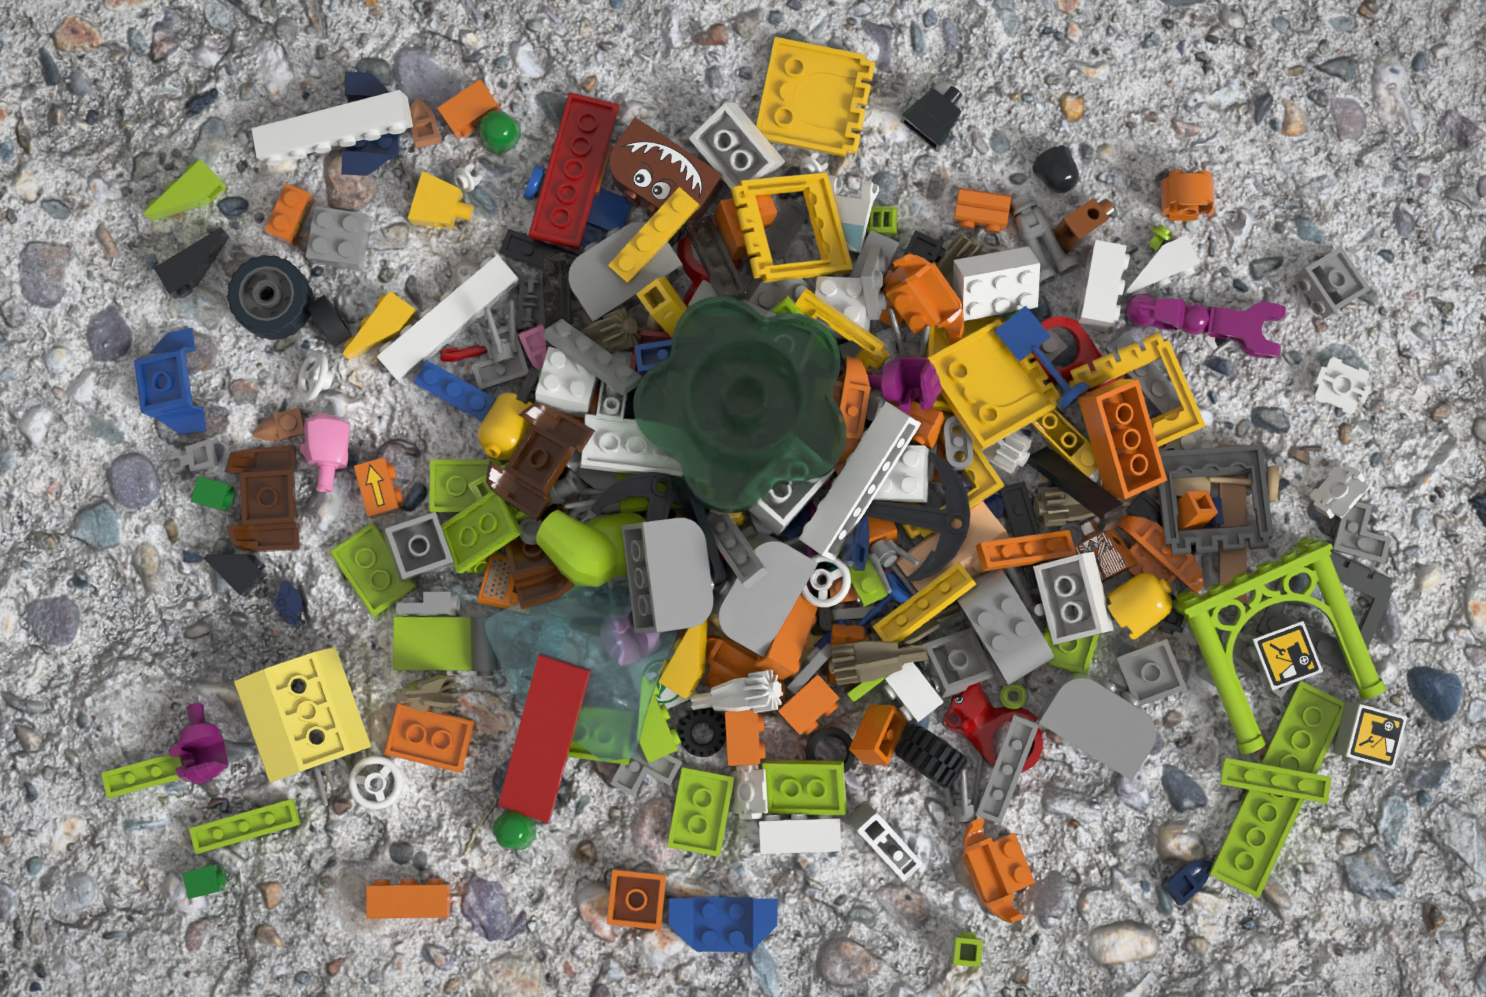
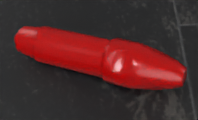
[440,345,488,362]

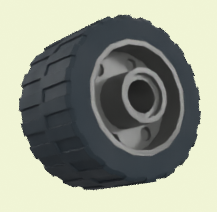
[227,255,314,340]

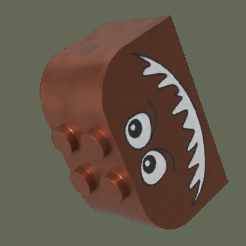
[609,117,723,228]

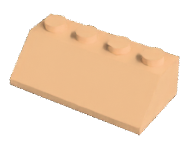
[895,501,1010,592]

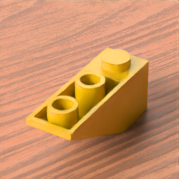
[636,276,706,339]
[342,291,418,360]
[1031,409,1098,477]
[658,619,707,699]

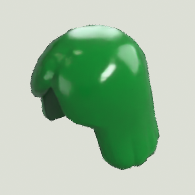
[479,110,521,154]
[492,809,537,850]

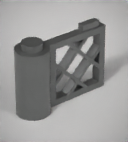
[471,615,552,676]

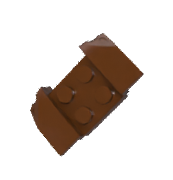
[486,402,595,521]
[225,445,300,552]
[505,503,575,609]

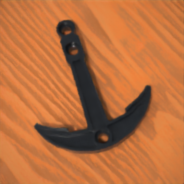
[813,453,971,582]
[591,472,711,629]

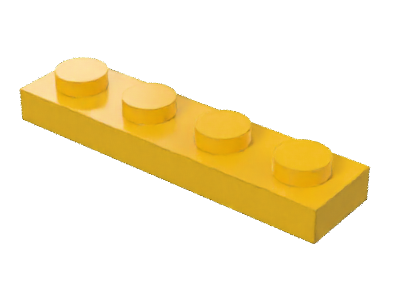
[608,187,699,285]
[872,561,976,643]

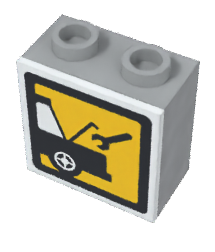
[1246,621,1323,691]
[1333,701,1407,772]

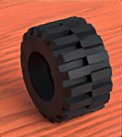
[894,724,968,789]

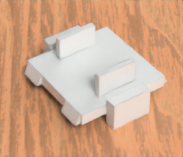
[1313,357,1371,415]
[1309,465,1370,519]
[731,764,768,819]

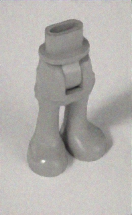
[1010,193,1081,286]

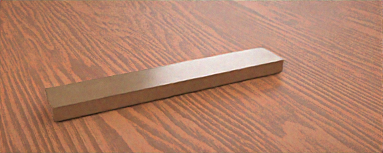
[1218,445,1247,604]

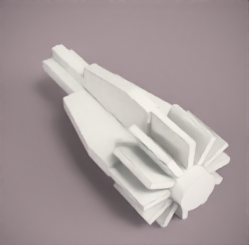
[982,432,1032,474]
[690,670,783,713]

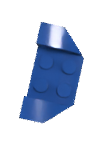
[134,328,207,435]
[669,897,777,952]

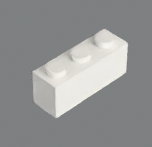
[759,814,841,854]

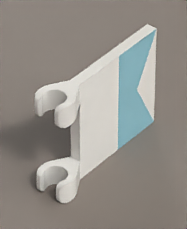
[814,175,879,253]

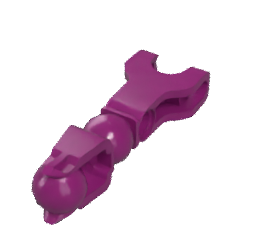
[1125,294,1286,359]

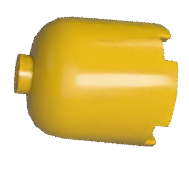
[477,393,532,461]
[1105,573,1173,640]

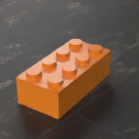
[1078,379,1167,499]

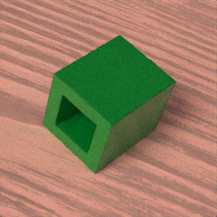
[190,476,235,512]
[182,864,227,899]

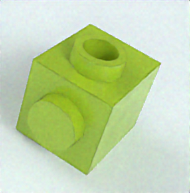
[951,931,983,967]

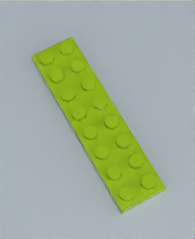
[1208,681,1346,899]

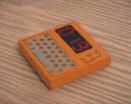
[478,553,532,614]

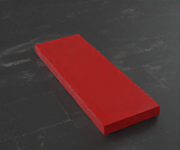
[528,92,619,250]
[498,653,591,823]

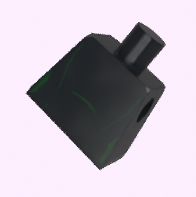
[900,86,963,152]

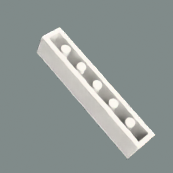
[251,90,413,166]
[377,254,520,384]
[799,402,921,560]

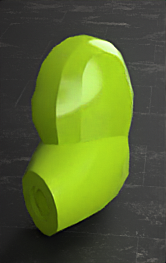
[536,510,645,587]

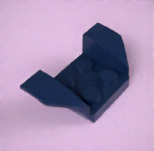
[341,72,400,176]

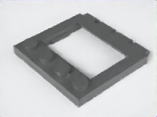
[1158,444,1274,555]
[1255,545,1393,676]

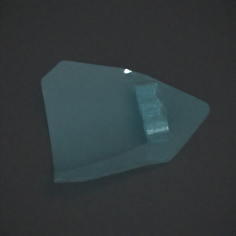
[485,585,680,762]

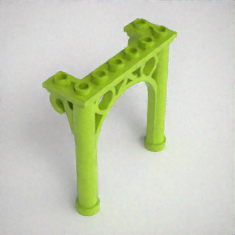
[1172,536,1386,754]

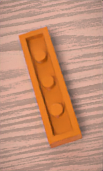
[975,530,1077,571]

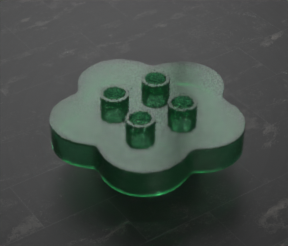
[634,296,847,513]

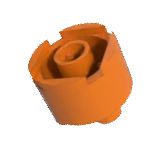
[1160,170,1215,221]

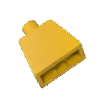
[408,171,474,229]

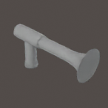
[1005,566,1045,624]

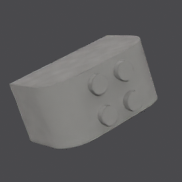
[569,222,684,324]
[621,518,714,633]
[708,534,818,657]
[955,569,1054,685]
[1037,673,1156,781]

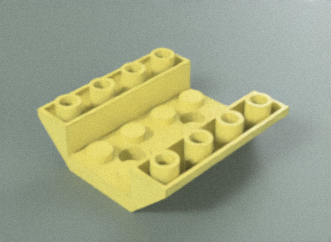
[234,647,371,783]

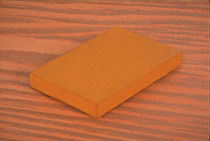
[384,703,475,773]

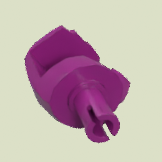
[866,356,942,414]
[168,703,229,785]

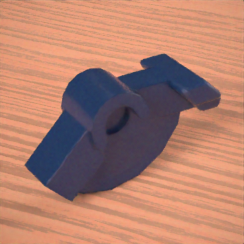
[274,581,303,628]

